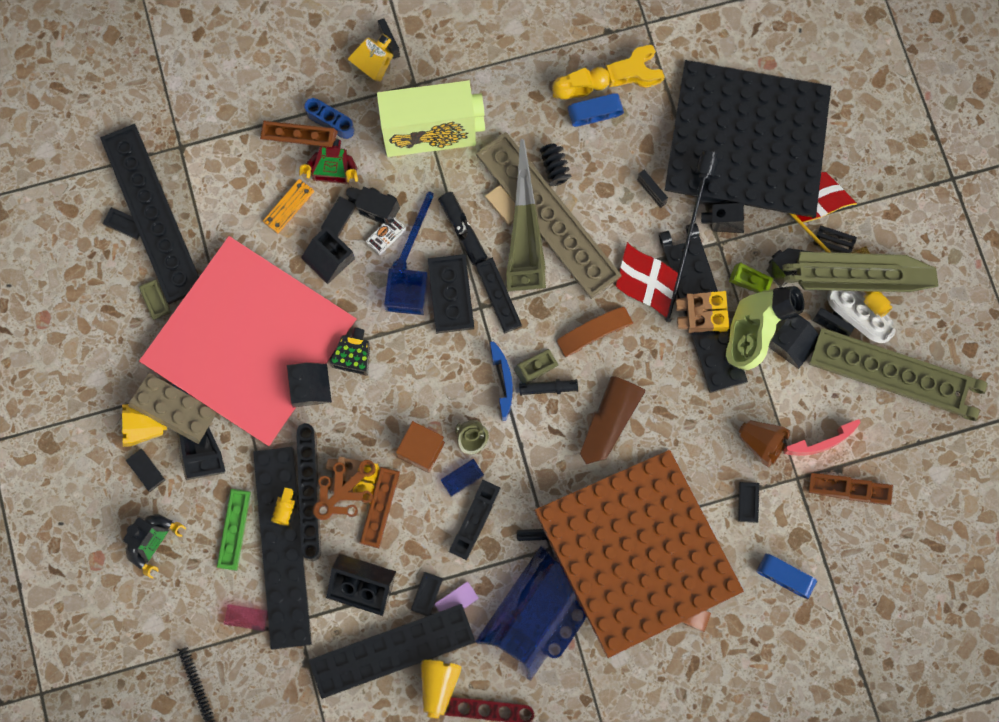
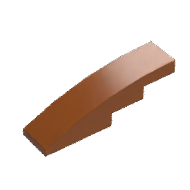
[809,473,894,506]

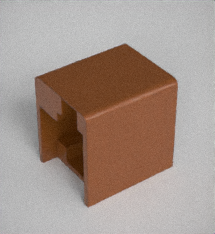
[396,421,445,473]

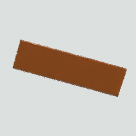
[260,121,338,147]

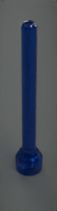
[391,191,434,275]

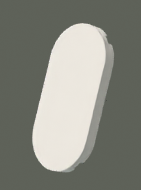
[827,291,896,343]

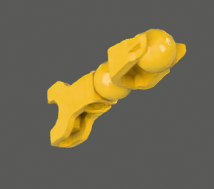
[552,45,665,100]

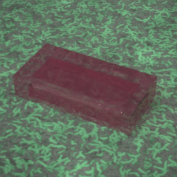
[224,604,268,631]

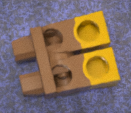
[676,291,729,333]
[321,457,380,504]

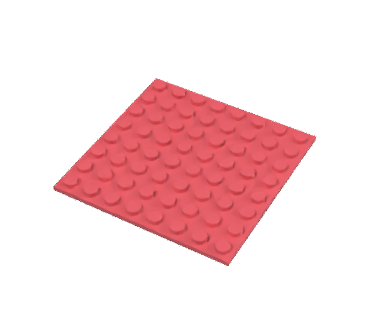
[139,236,357,446]

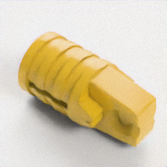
[271,488,295,526]

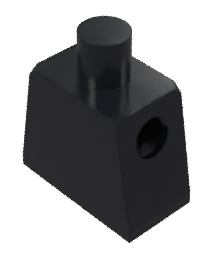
[701,203,745,233]

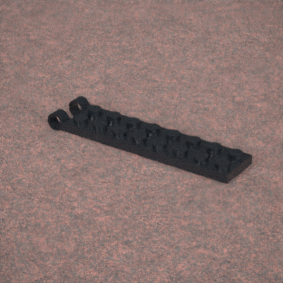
[659,223,748,393]

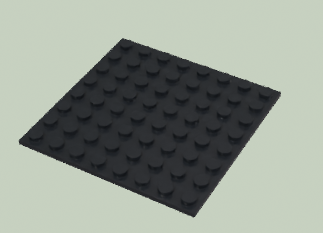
[664,60,831,218]

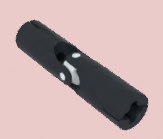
[438,192,487,265]

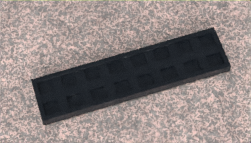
[309,604,476,699]

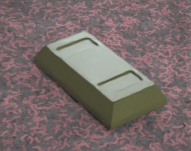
[139,279,171,321]

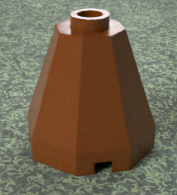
[739,420,790,467]

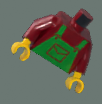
[299,139,358,184]

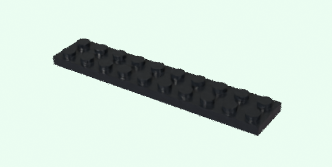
[100,123,199,304]
[253,447,312,650]

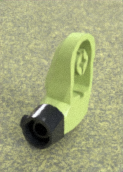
[726,286,805,370]

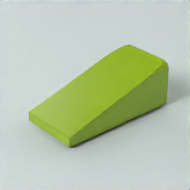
[729,263,773,293]

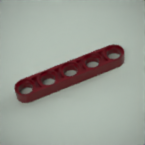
[444,697,534,722]

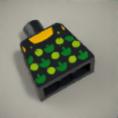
[330,327,370,376]

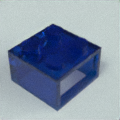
[384,268,428,315]

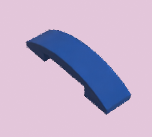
[490,341,513,421]

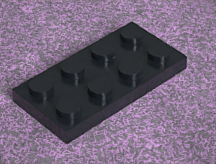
[428,254,474,334]

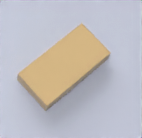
[485,185,515,226]

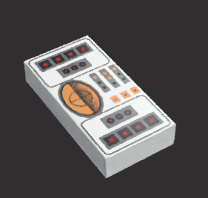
[366,217,406,255]

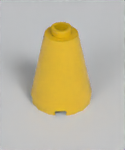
[421,660,462,719]

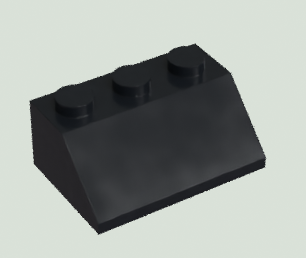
[326,553,396,616]

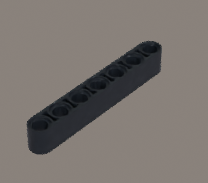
[296,423,321,562]

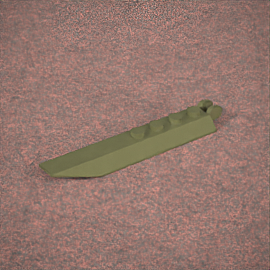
[783,252,939,292]

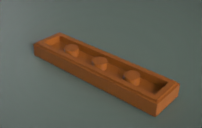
[360,467,400,549]

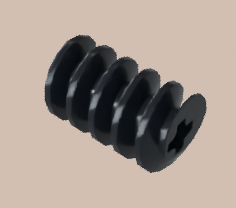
[539,144,572,186]

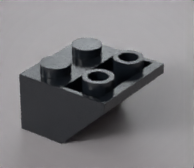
[301,226,355,285]

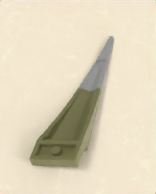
[506,139,546,292]

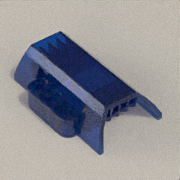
[476,546,586,681]

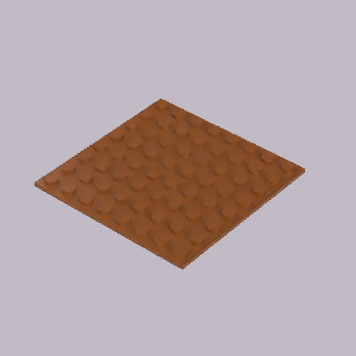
[534,450,744,659]

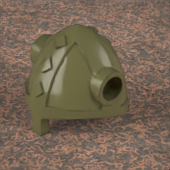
[455,420,489,455]

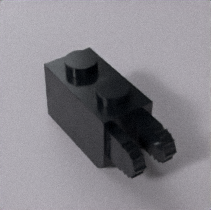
[346,186,400,226]

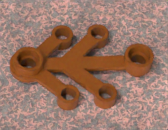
[313,460,376,520]

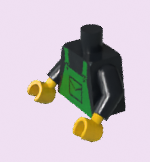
[123,514,186,578]

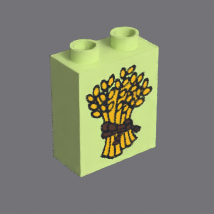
[377,80,485,157]

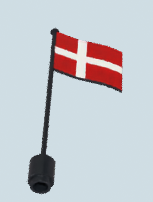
[616,150,719,322]

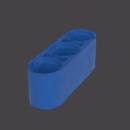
[567,93,624,127]
[305,98,354,139]
[756,553,817,599]

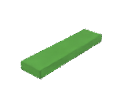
[217,489,251,571]

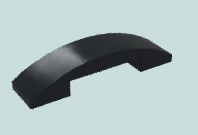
[449,480,501,560]

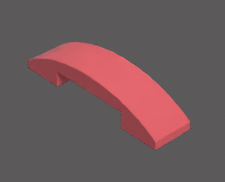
[783,419,861,456]

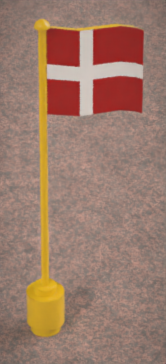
[789,172,893,318]

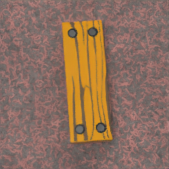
[263,179,314,234]

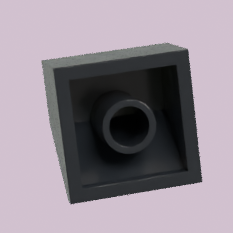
[766,248,812,287]
[769,315,819,369]
[287,363,332,408]

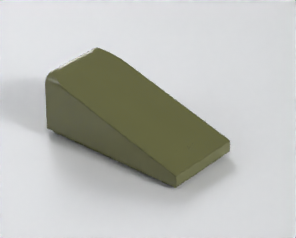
[514,349,559,383]

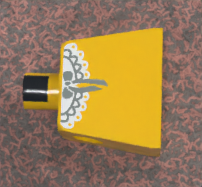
[348,33,393,82]

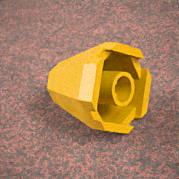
[122,404,167,447]

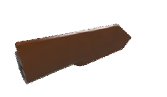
[580,376,646,465]

